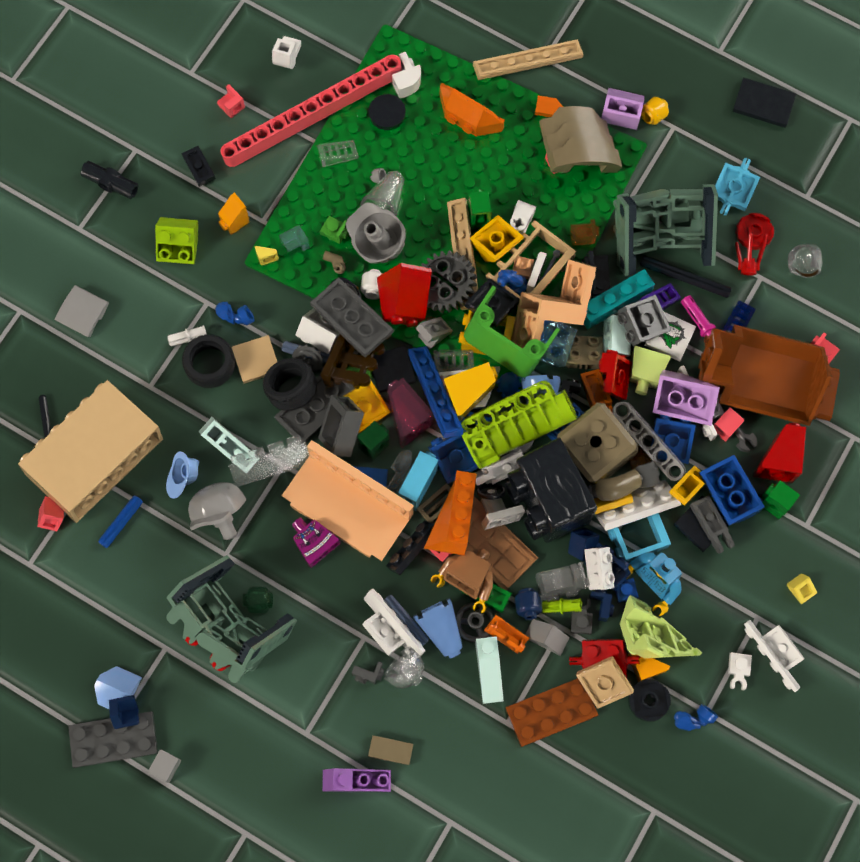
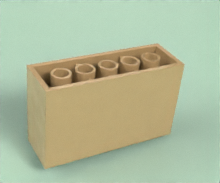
[18,380,163,523]

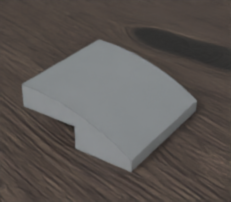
[55,285,109,337]

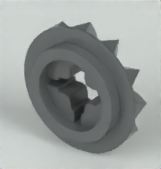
[292,344,324,372]

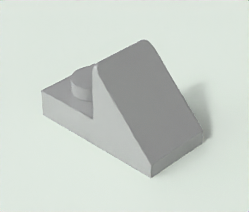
[416,317,453,349]

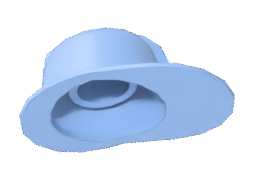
[166,451,199,499]

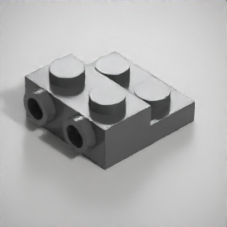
[618,295,671,346]

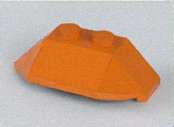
[439,83,505,136]

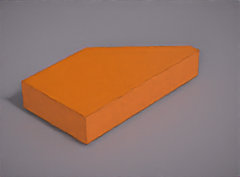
[535,95,563,117]

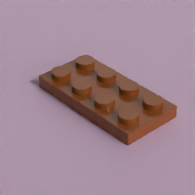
[505,678,599,747]

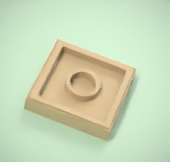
[232,335,277,384]
[576,656,634,709]

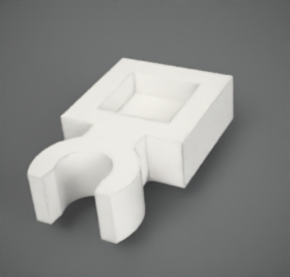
[728,652,752,691]

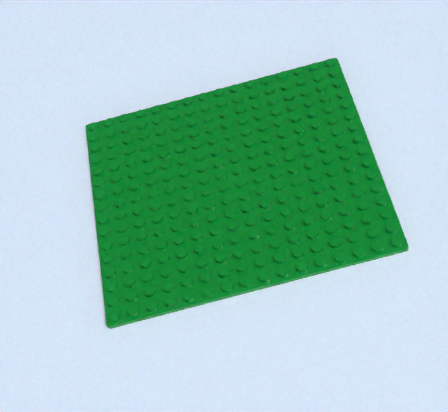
[245,25,647,391]

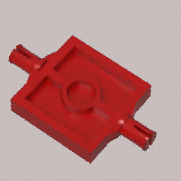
[569,639,640,678]

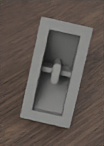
[525,619,570,656]

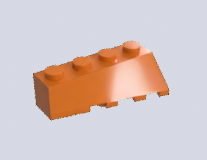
[424,470,477,555]

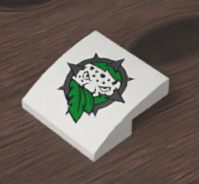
[644,311,696,362]

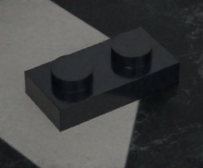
[181,146,216,187]

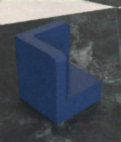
[568,527,600,561]
[109,695,139,729]

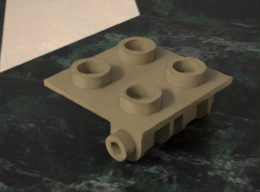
[564,335,604,369]

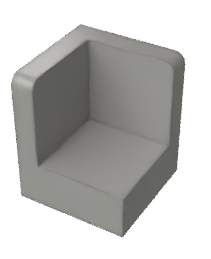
[148,750,181,783]

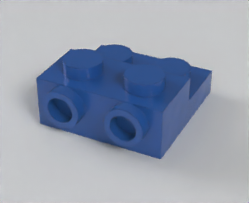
[650,415,696,464]
[428,430,478,484]

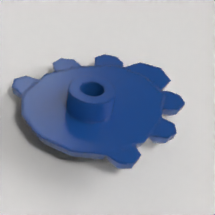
[496,372,522,398]

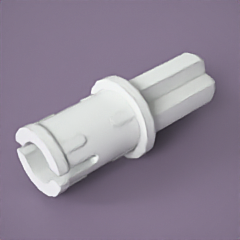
[168,326,207,346]

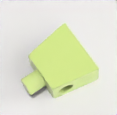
[629,346,671,395]

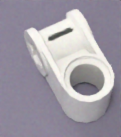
[510,200,536,234]

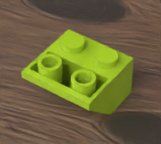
[155,217,198,264]

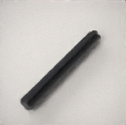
[640,255,732,298]

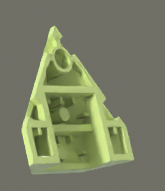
[620,595,702,658]

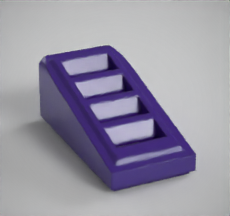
[639,283,681,310]

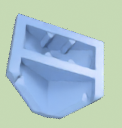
[94,666,142,709]

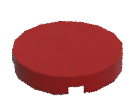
[736,213,775,250]

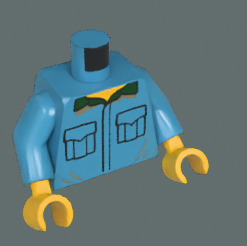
[627,552,682,616]

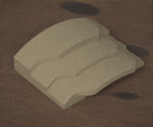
[539,106,622,173]

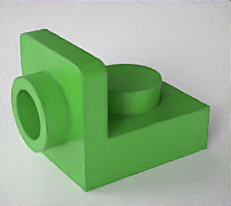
[320,216,349,244]

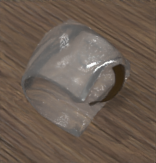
[788,243,823,278]

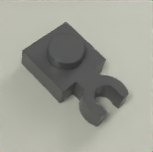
[570,598,593,635]

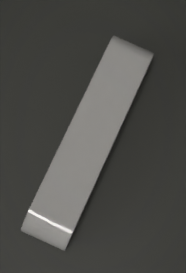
[613,401,686,481]

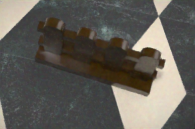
[321,334,392,389]

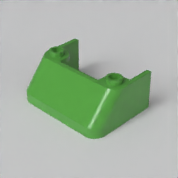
[464,286,560,378]

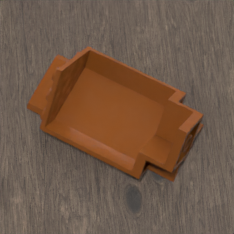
[697,324,840,426]

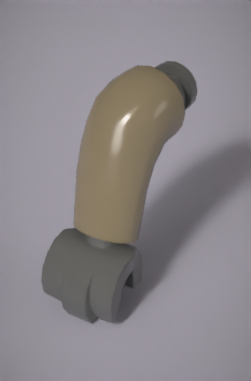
[588,461,660,501]

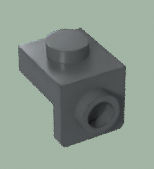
[352,662,385,684]

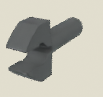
[734,427,757,453]

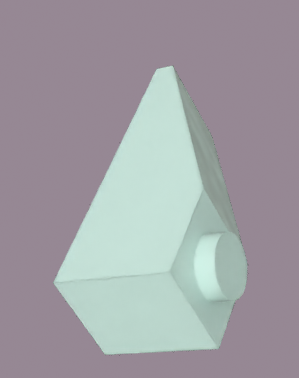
[199,417,259,473]
[475,636,504,704]

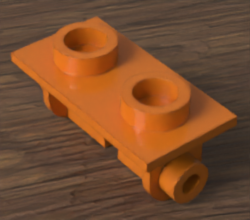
[484,615,529,654]

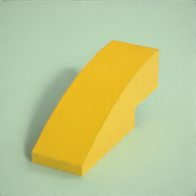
[669,465,705,506]

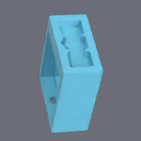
[398,451,438,511]
[607,513,671,562]

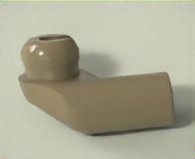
[323,251,346,274]

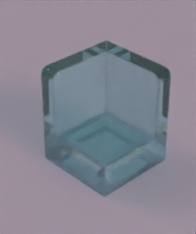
[279,225,310,252]

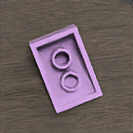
[653,370,720,426]

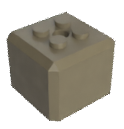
[557,403,639,484]

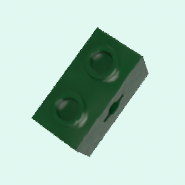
[357,421,389,461]

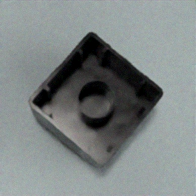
[505,437,597,543]

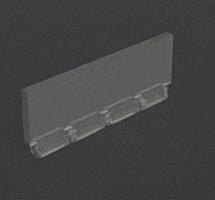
[229,435,309,487]

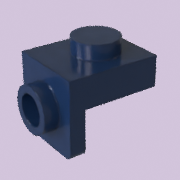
[589,589,614,622]

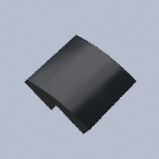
[674,495,729,552]

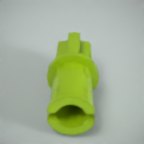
[542,598,582,614]

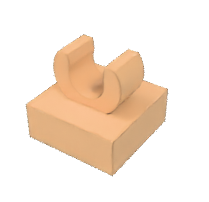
[512,256,534,280]

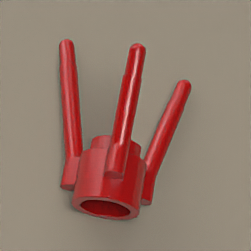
[735,233,768,275]

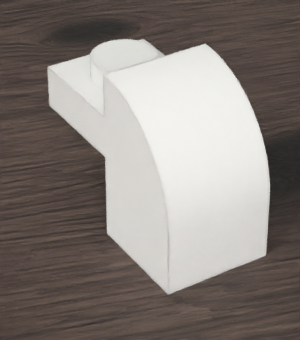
[272,36,301,69]
[392,52,421,99]

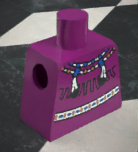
[292,517,340,568]

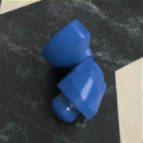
[497,269,528,295]
[215,302,255,326]
[674,704,719,731]

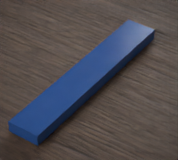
[408,346,464,438]

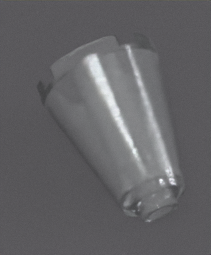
[360,171,404,216]

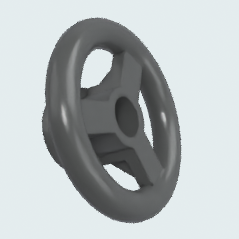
[456,602,494,643]

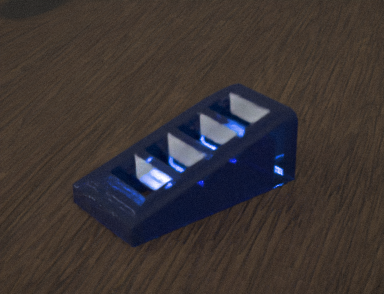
[723,301,756,331]

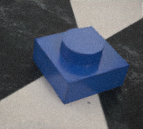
[615,578,639,603]

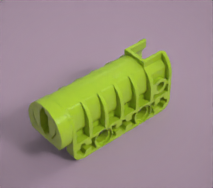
[461,380,577,469]

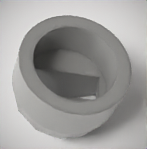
[370,168,386,184]

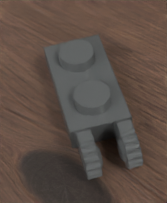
[690,495,734,554]

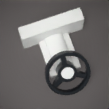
[477,483,525,530]

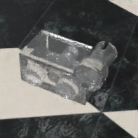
[535,562,590,602]

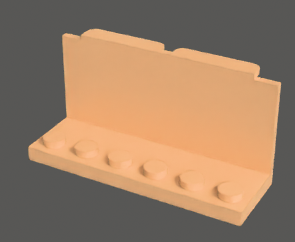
[282,440,414,561]

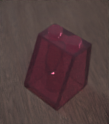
[387,378,434,448]

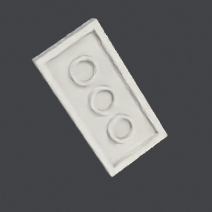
[594,480,681,531]

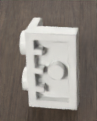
[584,547,615,590]

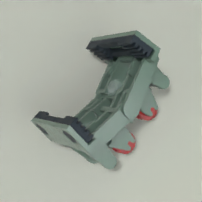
[613,184,718,276]
[166,555,297,683]

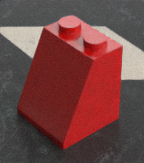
[377,263,432,327]
[753,423,806,483]

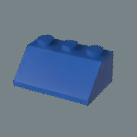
[699,455,765,526]

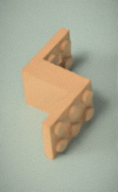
[511,259,596,348]

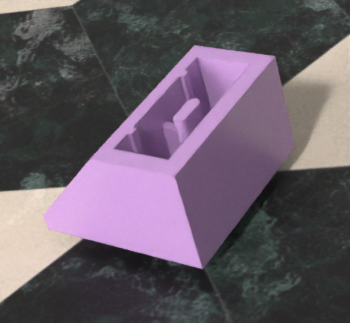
[601,88,644,130]

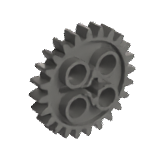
[421,250,477,313]

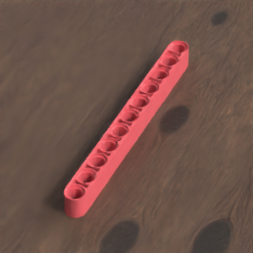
[220,55,402,167]

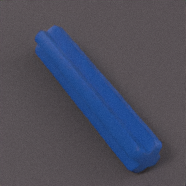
[98,495,143,548]

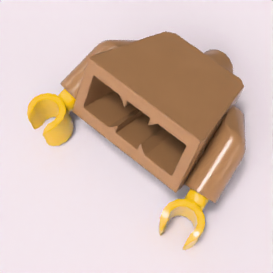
[431,549,493,613]

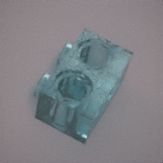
[541,321,577,368]

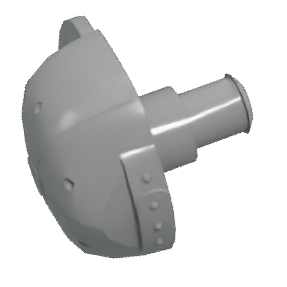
[346,202,406,264]
[188,482,246,540]

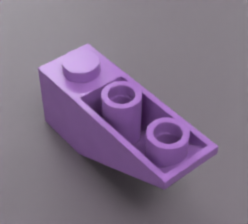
[322,768,391,792]

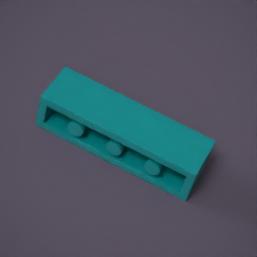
[584,269,655,330]

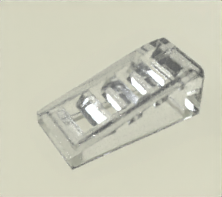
[317,140,359,167]
[433,350,474,372]

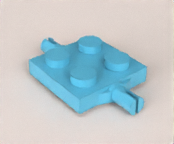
[715,158,760,215]

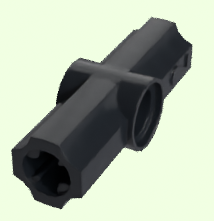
[80,161,139,199]

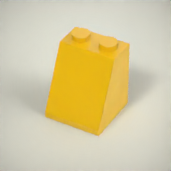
[443,362,498,421]

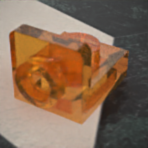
[570,219,599,245]

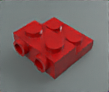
[599,350,632,400]

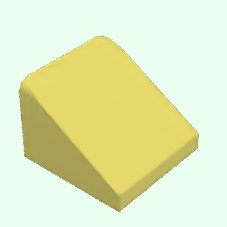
[255,246,279,266]
[787,574,817,604]

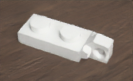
[475,449,524,486]

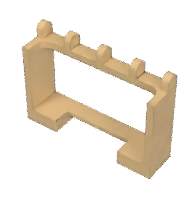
[486,221,576,307]

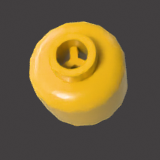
[641,97,669,125]

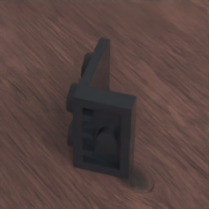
[581,251,610,295]

